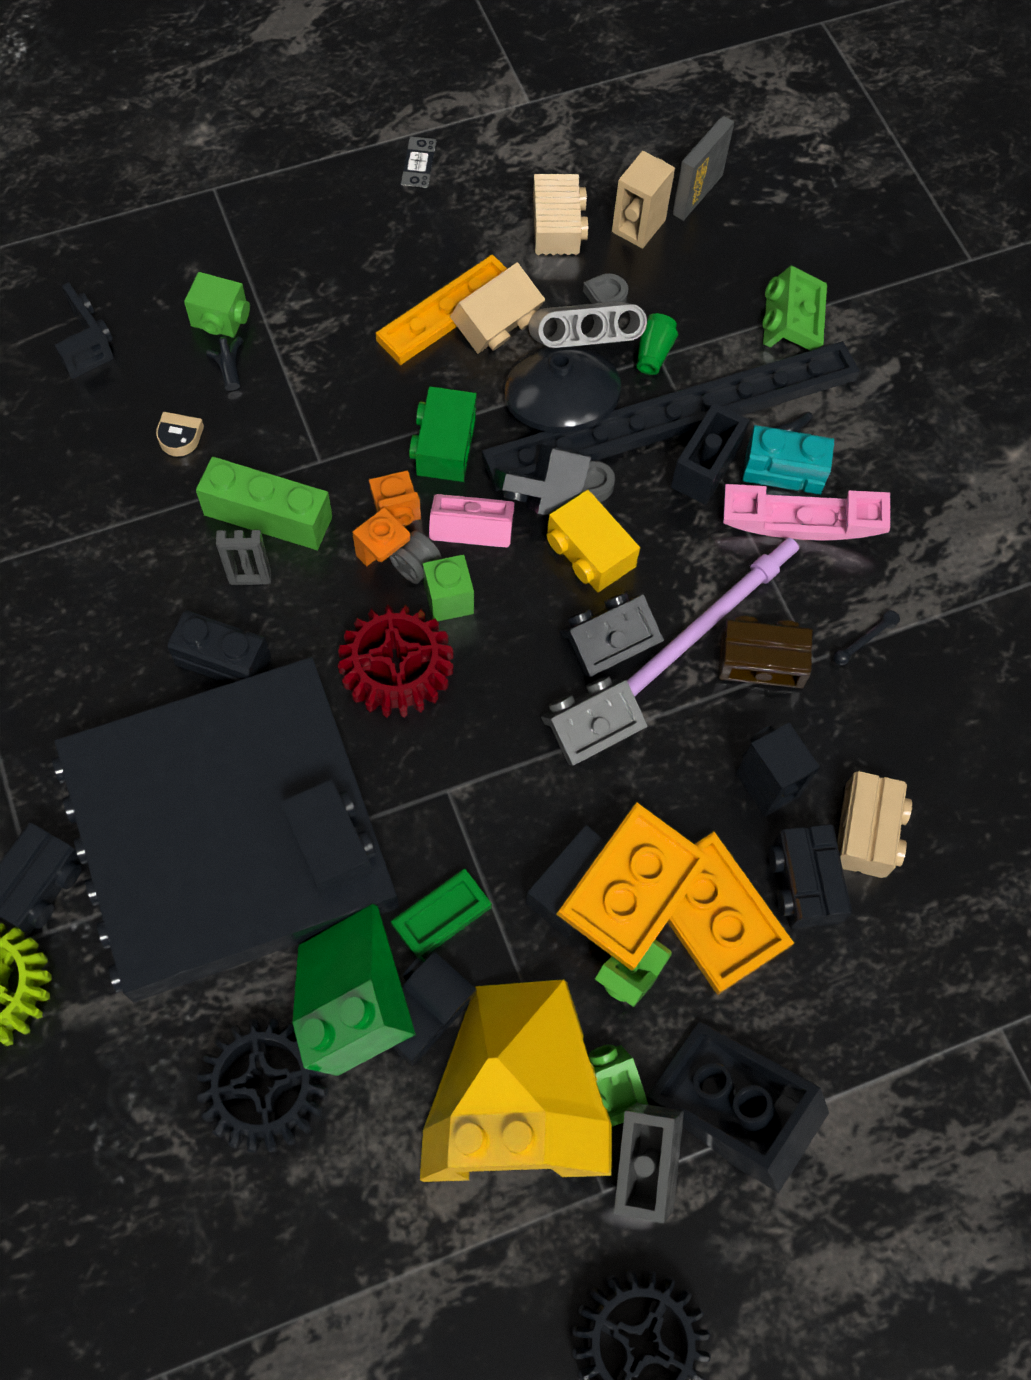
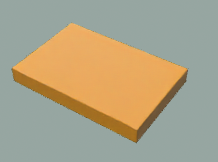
[556,803,711,971]
[667,832,794,995]

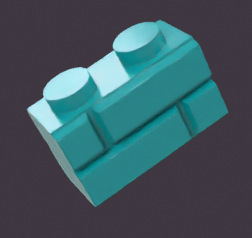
[742,425,834,495]

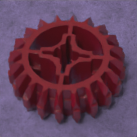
[338,604,453,718]

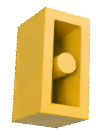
[547,490,640,593]

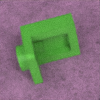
[595,940,672,1007]

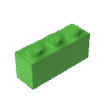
[196,456,332,550]

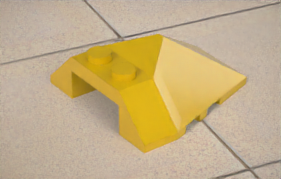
[420,980,612,1182]

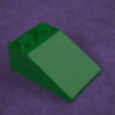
[292,904,416,1076]

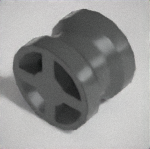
[389,531,442,584]

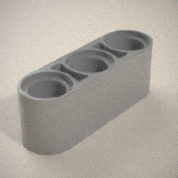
[529,301,647,348]

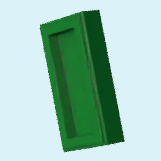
[391,869,492,959]

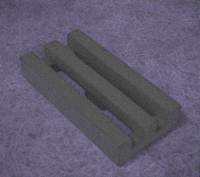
[216,530,271,585]

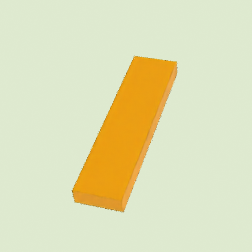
[376,254,507,365]

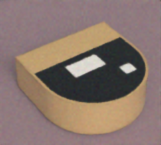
[156,412,204,456]

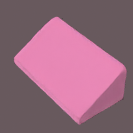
[429,494,514,547]

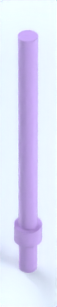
[627,538,799,697]

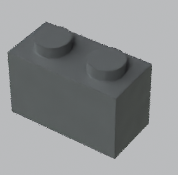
[614,1103,684,1223]

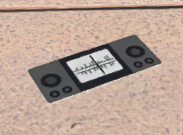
[401,136,436,188]

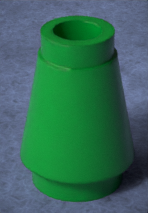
[637,313,678,375]

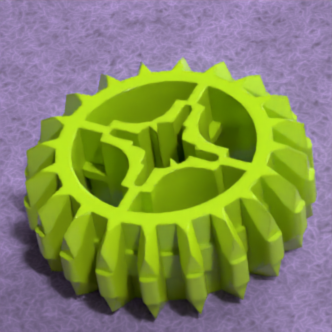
[0,923,52,1046]

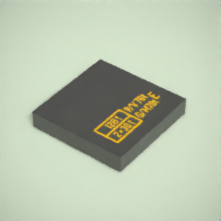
[673,116,734,221]

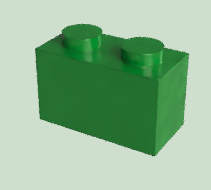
[409,386,477,482]

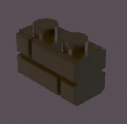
[718,616,813,689]

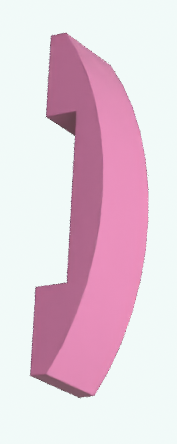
[723,484,890,540]

